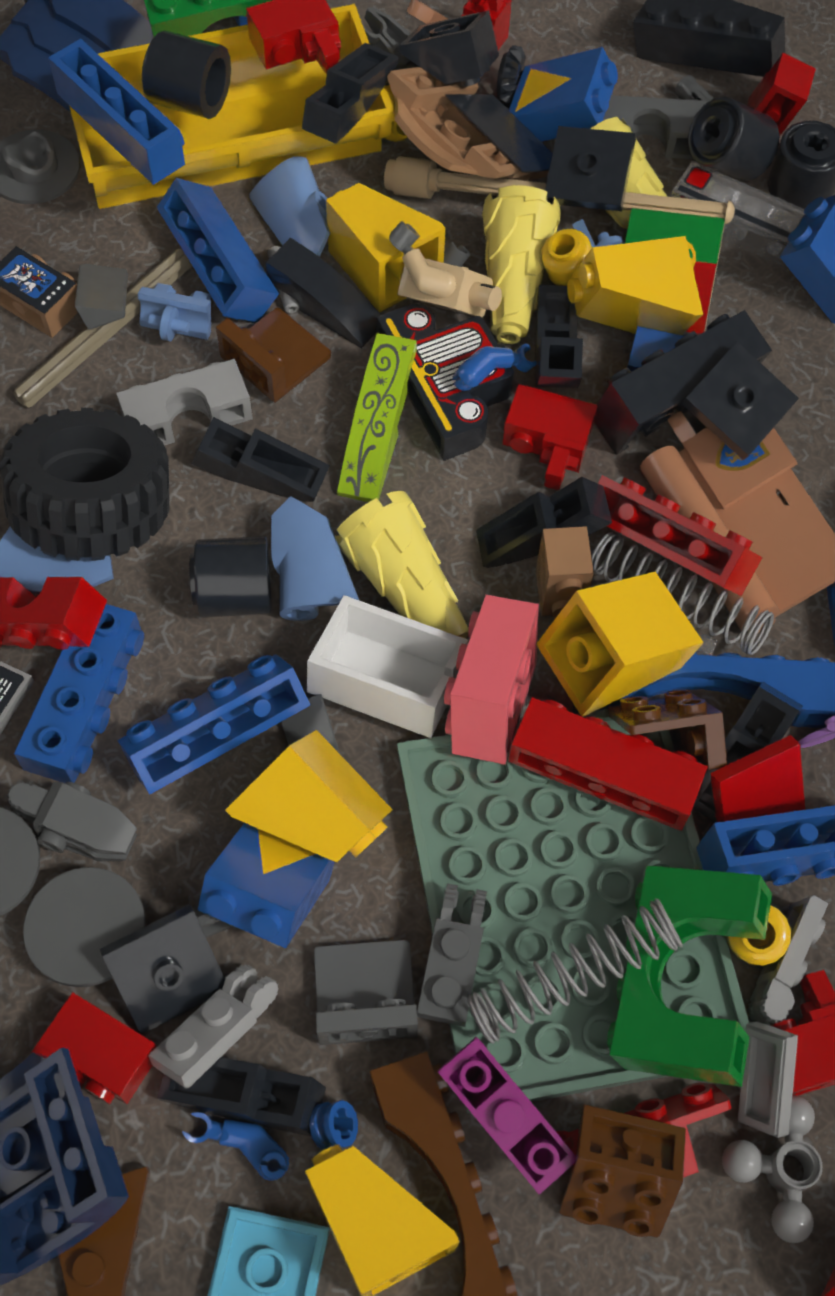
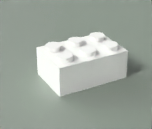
[307,595,468,738]

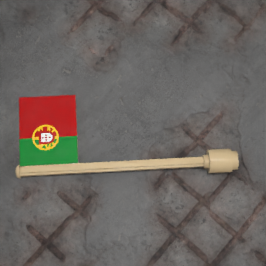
[384,156,735,336]

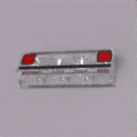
[671,161,805,270]

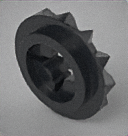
[496,45,526,108]

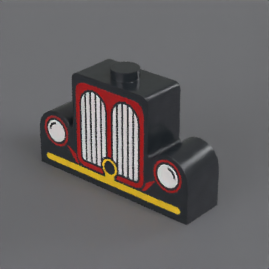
[377,304,514,461]

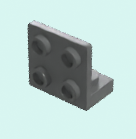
[314,940,418,1045]

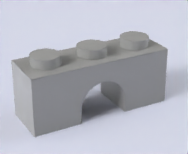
[116,359,253,445]

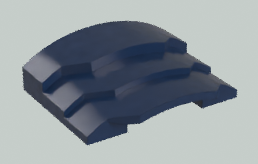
[0,0,153,113]
[0,1048,129,1286]

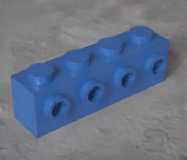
[48,38,185,185]
[157,178,279,322]
[14,604,144,783]
[117,654,310,795]
[696,805,835,886]

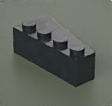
[633,0,785,77]
[594,310,772,455]

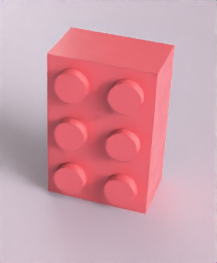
[444,595,539,765]

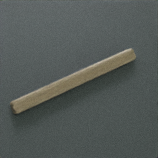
[13,248,192,408]

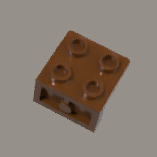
[216,308,331,403]
[608,690,727,770]
[559,1105,686,1237]

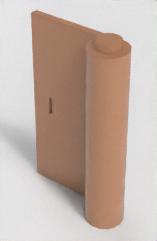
[640,446,835,634]

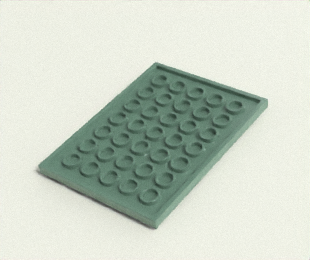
[397,709,749,1114]

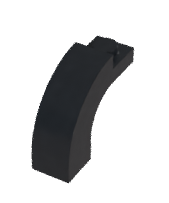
[535,285,583,389]

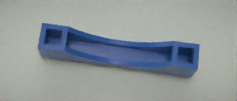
[572,652,835,728]

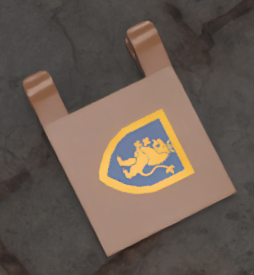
[668,412,798,510]

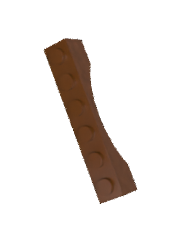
[370,1052,518,1296]

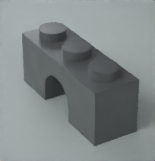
[603,95,707,159]

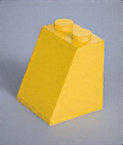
[326,183,445,313]
[567,236,703,336]
[536,572,704,716]
[225,730,393,862]
[305,1144,460,1296]

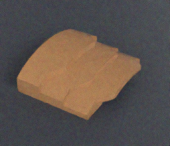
[387,67,549,181]

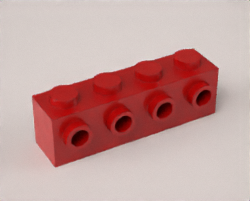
[598,475,763,596]
[508,697,708,831]

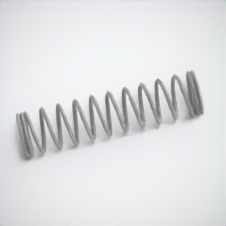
[592,532,774,656]
[468,898,683,1044]

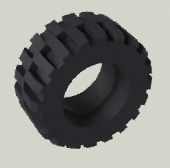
[0,407,170,561]

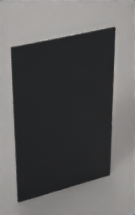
[445,94,553,172]

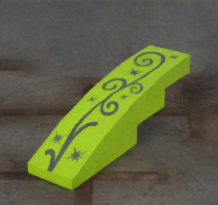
[337,333,417,502]

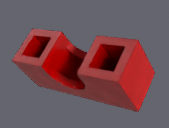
[0,577,107,650]

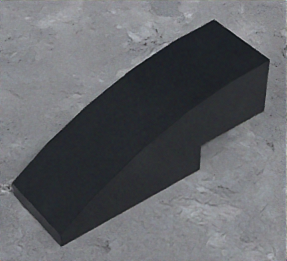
[302,43,399,144]
[266,238,381,349]
[191,417,330,502]
[476,477,612,568]
[693,682,803,823]
[157,1057,326,1137]

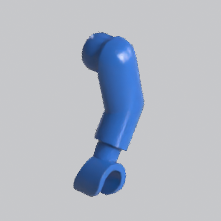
[452,344,537,391]
[182,1111,289,1181]

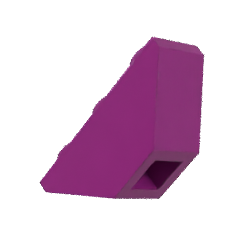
[437,1036,576,1195]

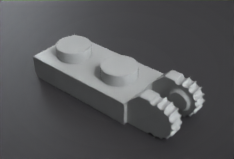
[746,895,828,1025]
[148,964,279,1088]

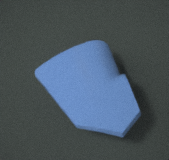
[249,156,330,256]
[271,496,360,621]
[0,527,114,594]

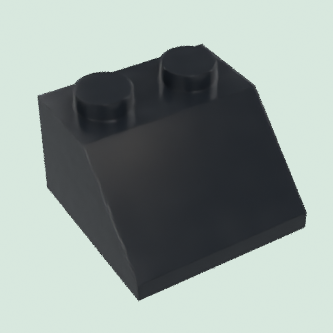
[399,10,499,87]

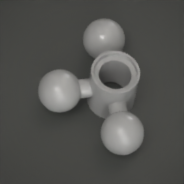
[722,1095,823,1243]

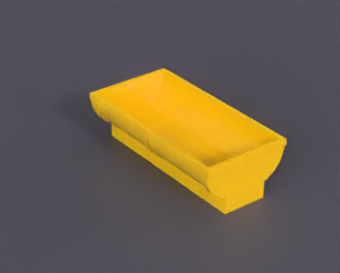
[69,4,395,209]

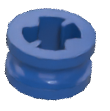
[310,1100,358,1149]

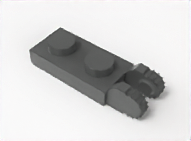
[417,883,487,1027]

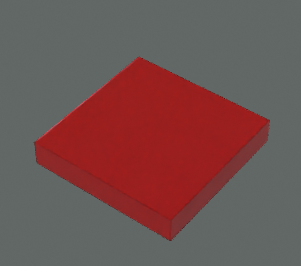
[710,735,805,823]

